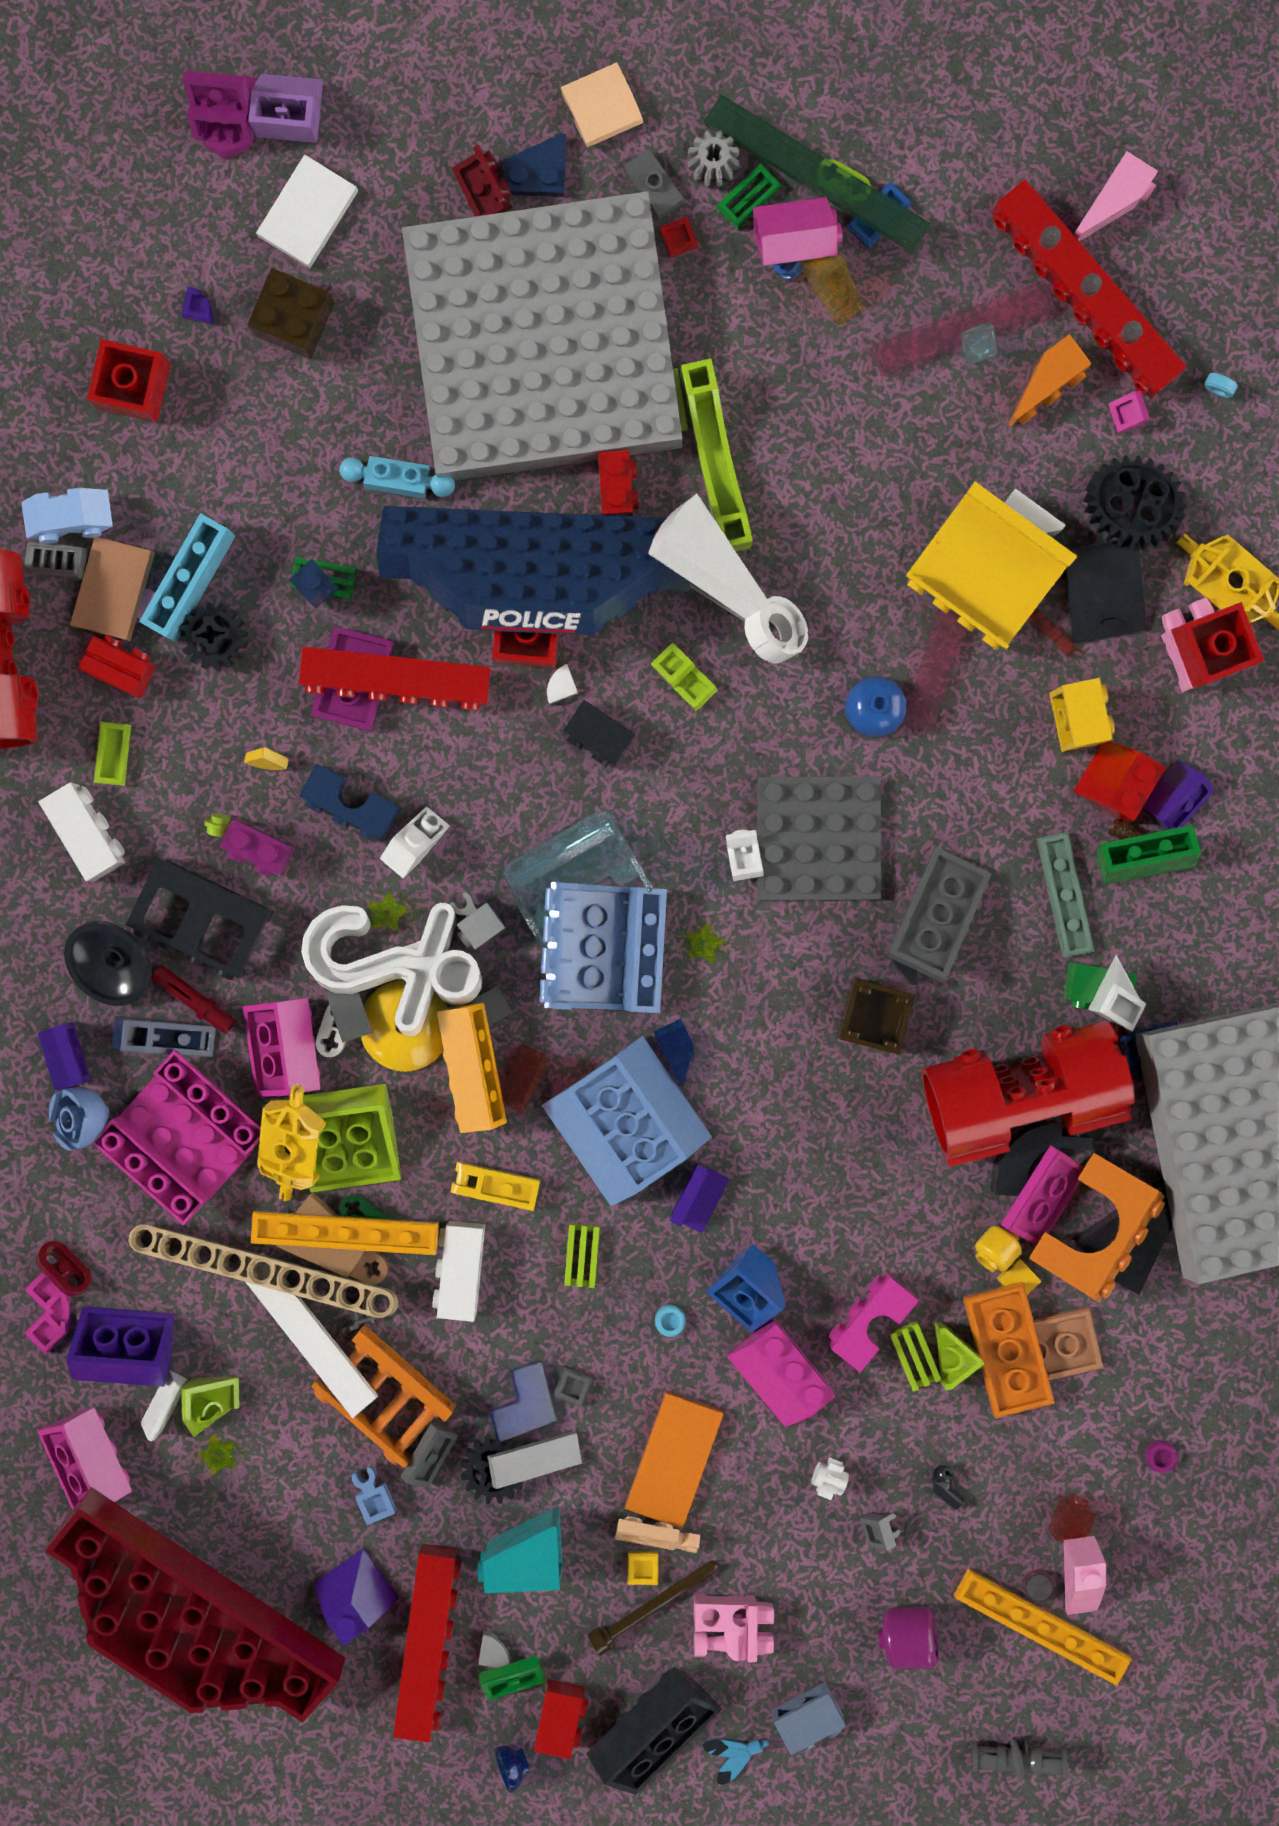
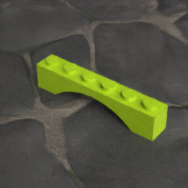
[680,358,753,552]

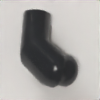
[932,1465,964,1510]

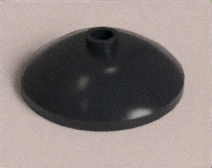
[64,921,152,1006]

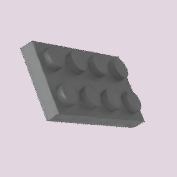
[887,847,992,983]

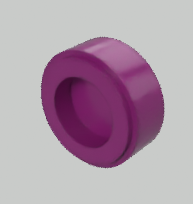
[1144,1440,1178,1473]

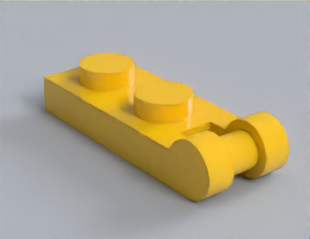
[450,1161,541,1211]

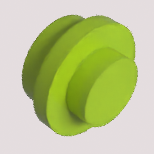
[204,813,232,837]

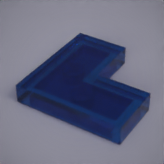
[489,1361,556,1442]

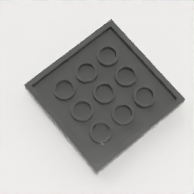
[757,776,881,900]

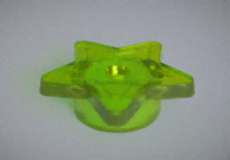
[368,892,408,932]
[686,923,725,963]
[198,1435,236,1475]

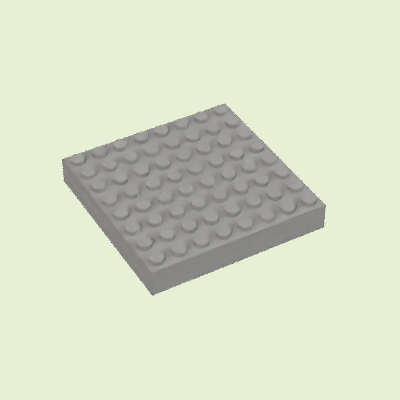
[402,191,682,480]
[1134,1003,1279,1284]

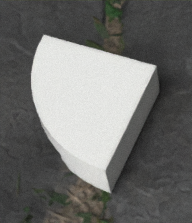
[547,664,578,704]

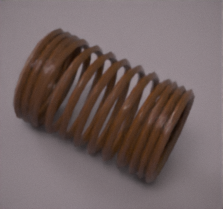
[1108,818,1141,840]

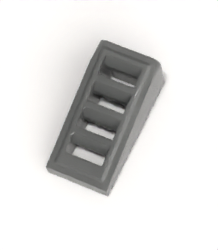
[23,542,90,581]

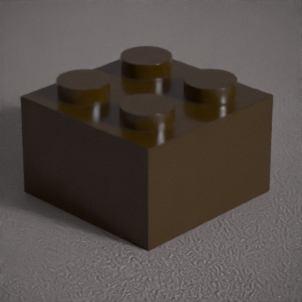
[247,268,335,360]

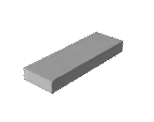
[488,1432,582,1489]

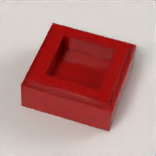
[659,216,698,259]

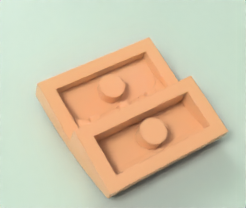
[561,62,643,148]

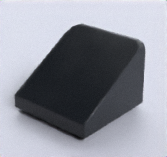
[887,956,918,986]

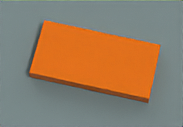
[962,1282,1055,1419]
[625,1391,724,1529]

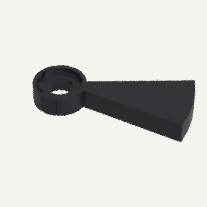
[1073,1177,1172,1295]

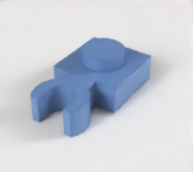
[352,1464,397,1525]

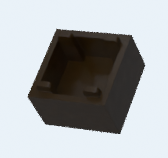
[836,978,915,1055]

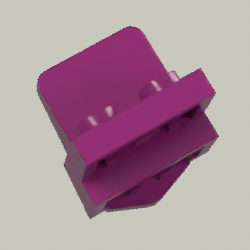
[182,70,258,159]

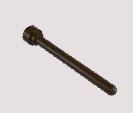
[588,1560,719,1656]

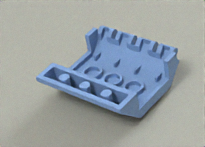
[539,882,667,1013]

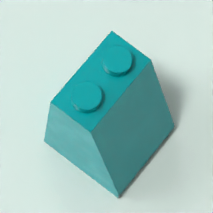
[478,1507,563,1593]

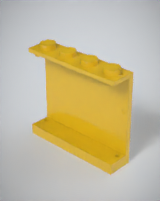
[906,482,1077,650]

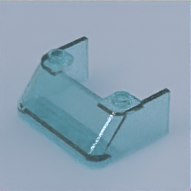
[503,811,654,948]

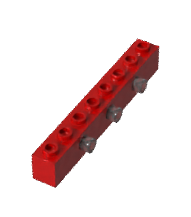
[991,179,1187,399]

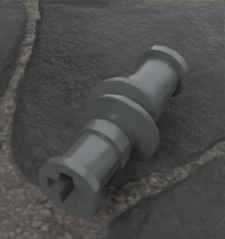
[971,1738,1068,1782]

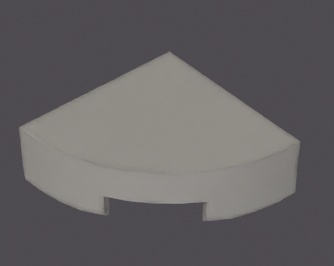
[478,1631,510,1668]

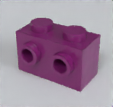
[219,819,295,877]

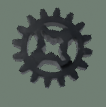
[179,602,248,671]
[460,1434,523,1504]

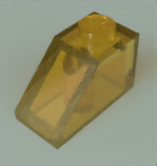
[800,254,864,325]

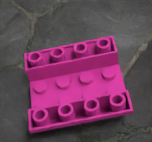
[92,1050,261,1225]

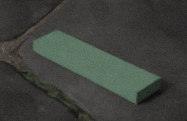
[1036,832,1095,958]

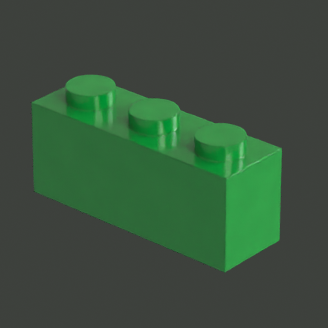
[1096,825,1201,885]

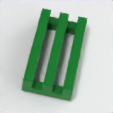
[716,163,782,230]
[290,557,357,600]
[478,1656,547,1700]

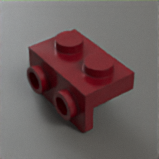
[451,144,513,217]

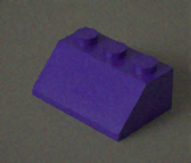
[66,1307,175,1387]

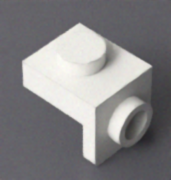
[726,830,764,881]

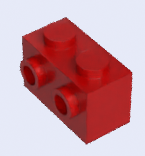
[598,450,639,516]

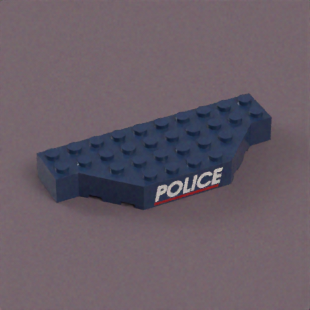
[376,506,691,635]

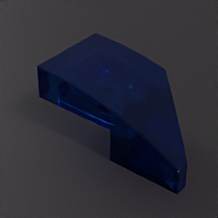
[654,1018,695,1087]

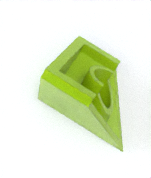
[935,1322,985,1390]
[181,1377,240,1437]

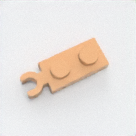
[614,1517,700,1553]

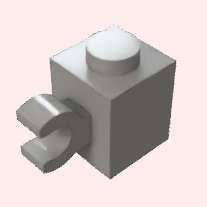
[449,892,507,950]

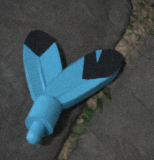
[703,1738,770,1785]

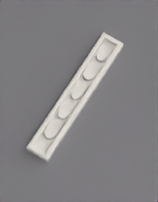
[246,1252,378,1418]

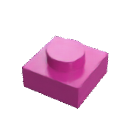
[1108,391,1150,433]

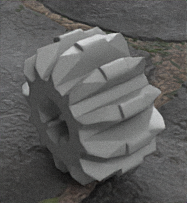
[688,130,739,187]

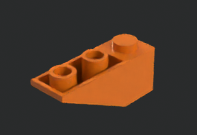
[1008,334,1092,427]

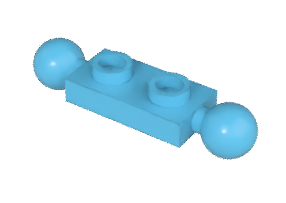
[339,456,455,499]

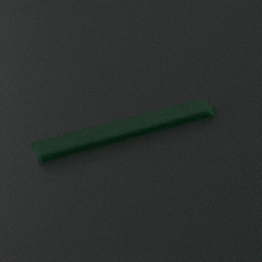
[704,94,930,253]

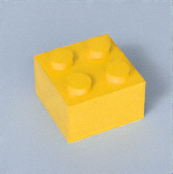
[1049,678,1115,752]

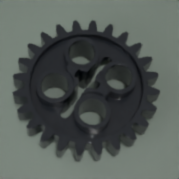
[1083,455,1187,550]

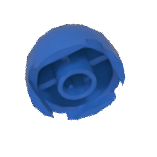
[845,676,906,738]

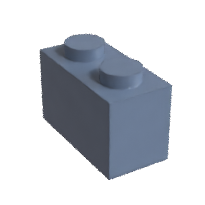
[772,1682,846,1755]

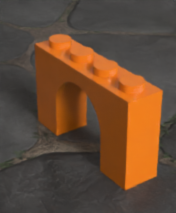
[1029,1153,1165,1303]

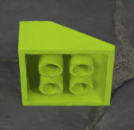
[302,1084,401,1193]

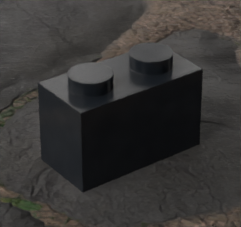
[563,700,636,768]

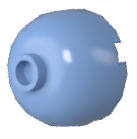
[49,1087,109,1150]

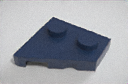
[503,133,567,197]

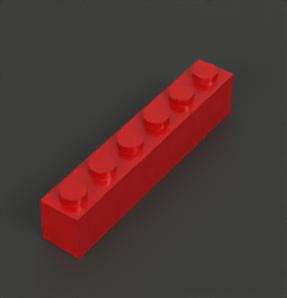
[299,646,490,711]
[393,1544,463,1743]

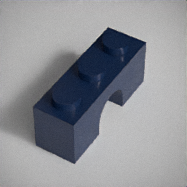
[299,763,402,842]

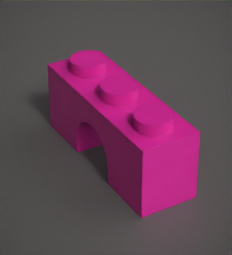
[828,1272,919,1372]

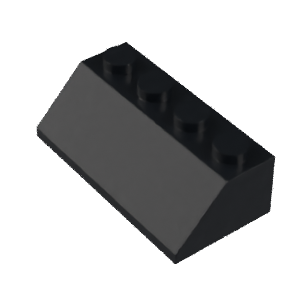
[586,1667,722,1795]

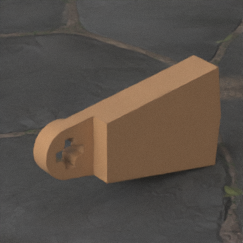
[276,1192,389,1285]

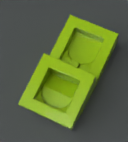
[651,643,718,711]

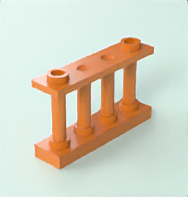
[311,1324,456,1468]

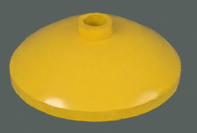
[361,980,448,1071]

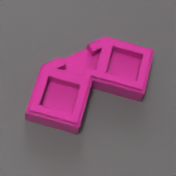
[24,1272,70,1355]

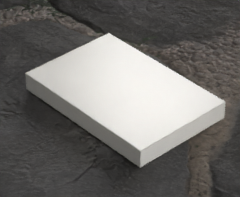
[256,154,358,269]

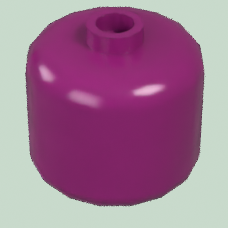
[878,1606,938,1670]

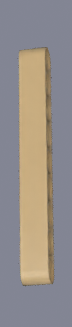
[129,1225,399,1318]

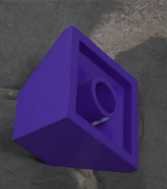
[313,1548,399,1646]

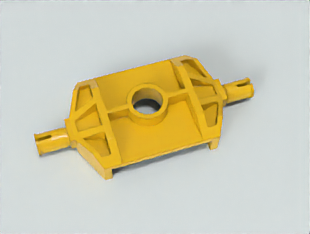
[1176,533,1279,631]
[257,1084,326,1201]

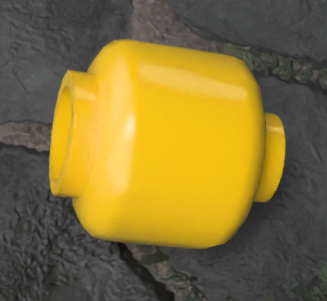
[975,1225,1022,1272]

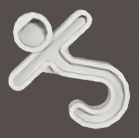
[301,903,482,1037]

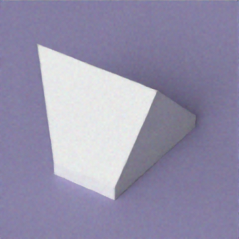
[1088,955,1146,1031]

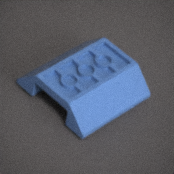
[542,1035,712,1206]

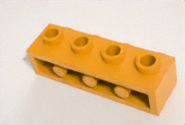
[437,1002,507,1133]

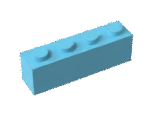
[139,513,236,642]

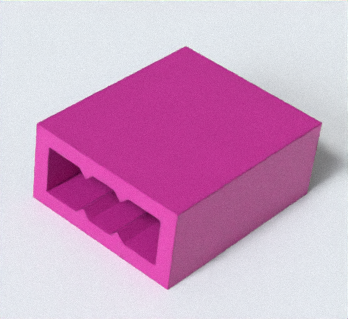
[753,197,842,266]

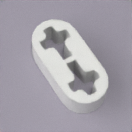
[316,1004,347,1057]

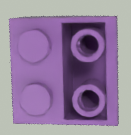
[248,74,323,143]

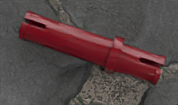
[151,966,237,1034]

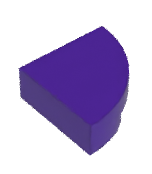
[181,286,214,325]

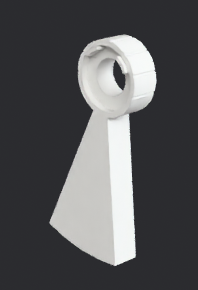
[648,494,808,663]

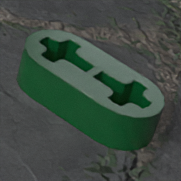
[339,1193,391,1219]

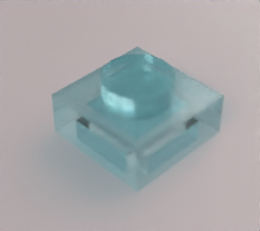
[961,322,998,365]

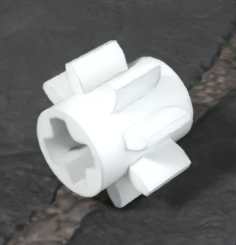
[811,1457,849,1500]

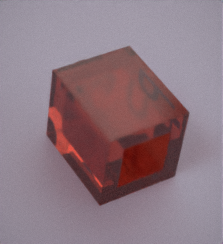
[1048,1494,1096,1543]

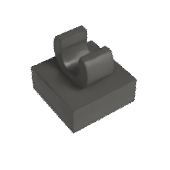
[860,1512,901,1551]

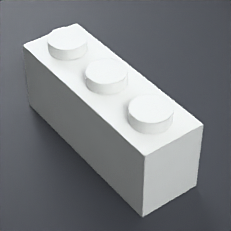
[38,783,126,882]
[432,1221,485,1322]

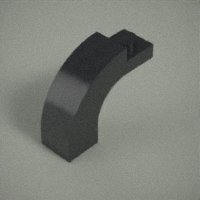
[990,1121,1092,1196]

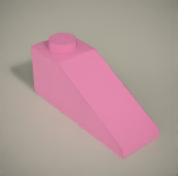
[1074,151,1158,241]
[1064,1536,1106,1615]

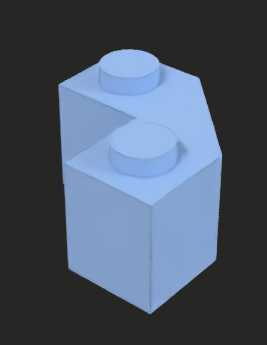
[21,488,113,544]

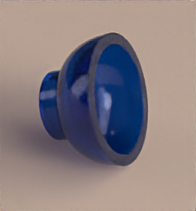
[494,1746,530,1793]

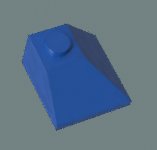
[706,1244,786,1333]

